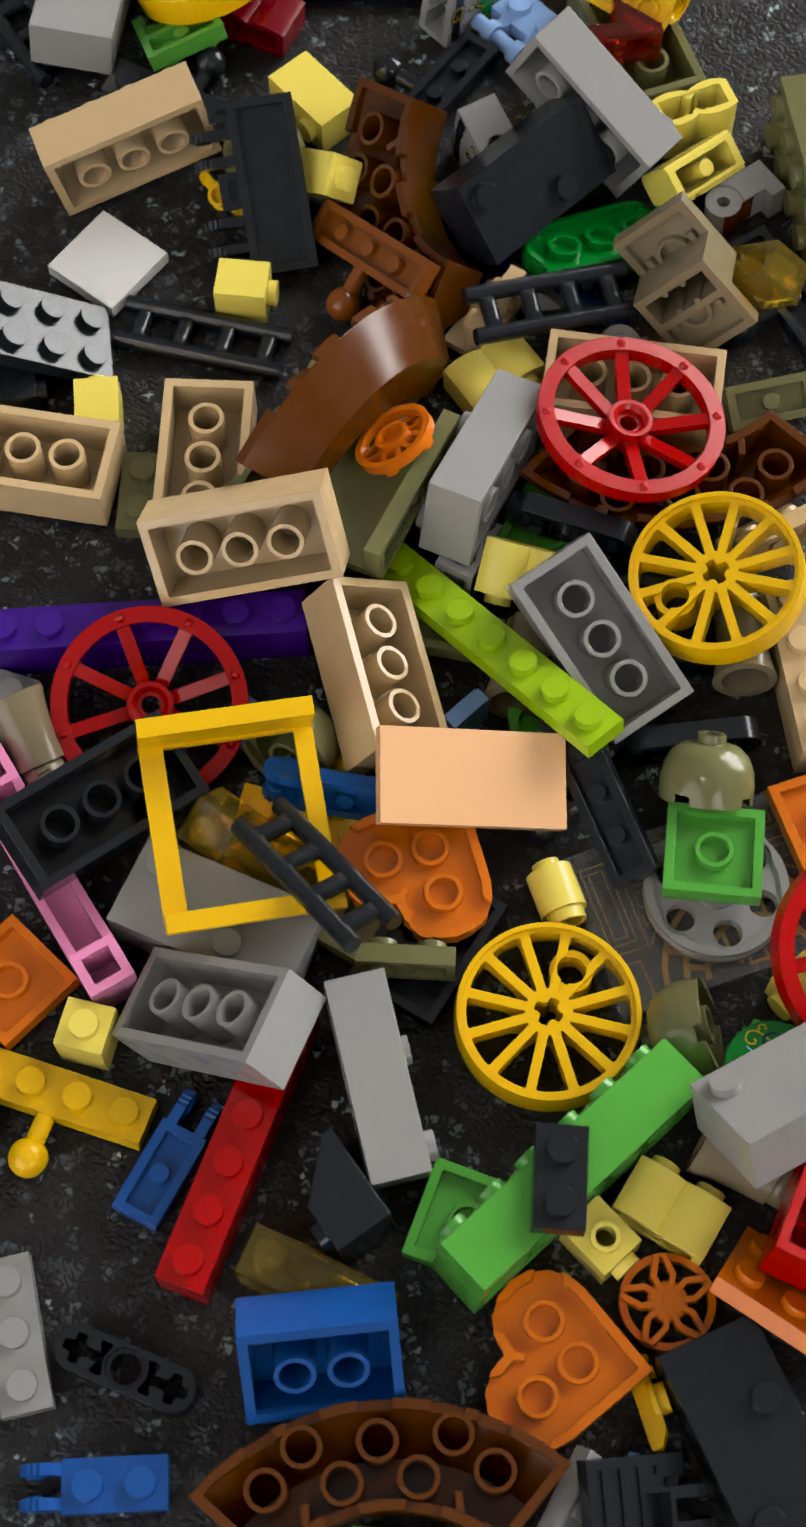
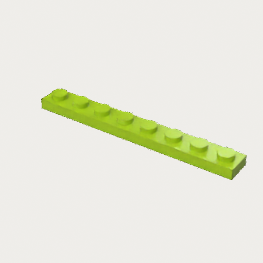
[370,542,624,758]

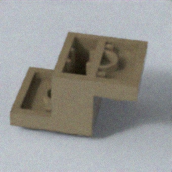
[613,191,759,348]

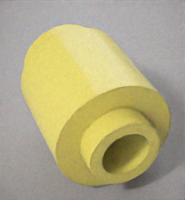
[526,857,587,926]

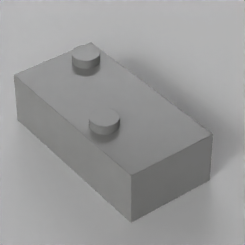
[29,0,131,75]
[505,6,683,198]
[416,369,541,566]
[504,532,694,744]
[106,835,323,979]
[111,947,326,1090]
[324,967,439,1190]
[690,1022,806,1189]

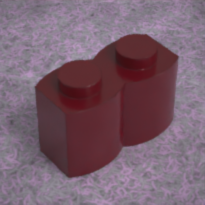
[220,0,306,57]

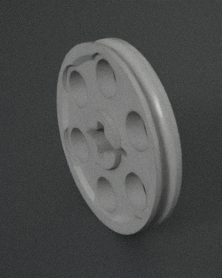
[642,838,790,963]

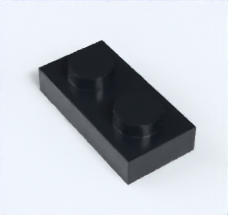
[530,1122,589,1237]

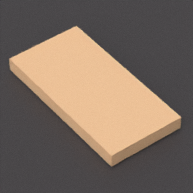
[376,725,567,831]

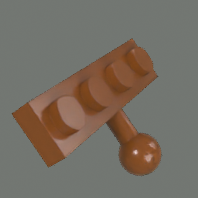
[312,197,441,322]

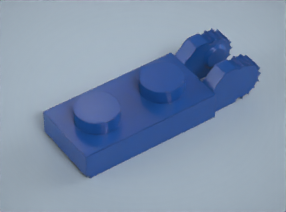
[262,756,376,820]
[112,1087,224,1234]
[19,1454,170,1517]

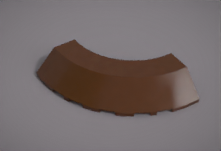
[340,76,483,330]
[235,292,450,478]
[519,409,806,529]
[188,1397,572,1527]

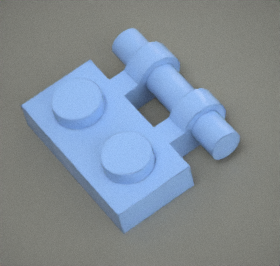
[471,0,557,65]

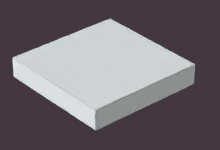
[48,210,169,318]

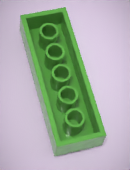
[432,1038,703,1314]

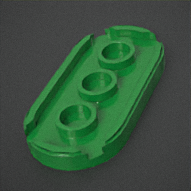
[520,201,659,275]

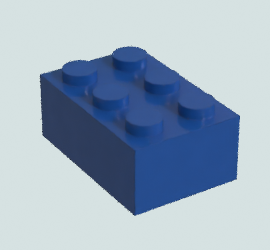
[235,1281,406,1425]

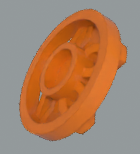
[355,403,434,477]
[618,1253,716,1353]

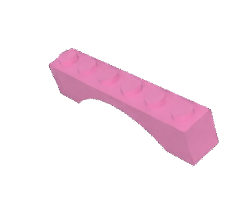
[0,743,138,1007]

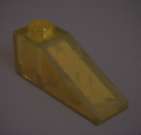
[732,239,806,309]
[177,787,318,893]
[235,1223,401,1305]

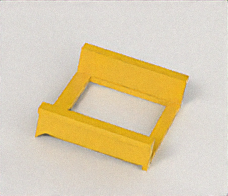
[135,695,348,936]

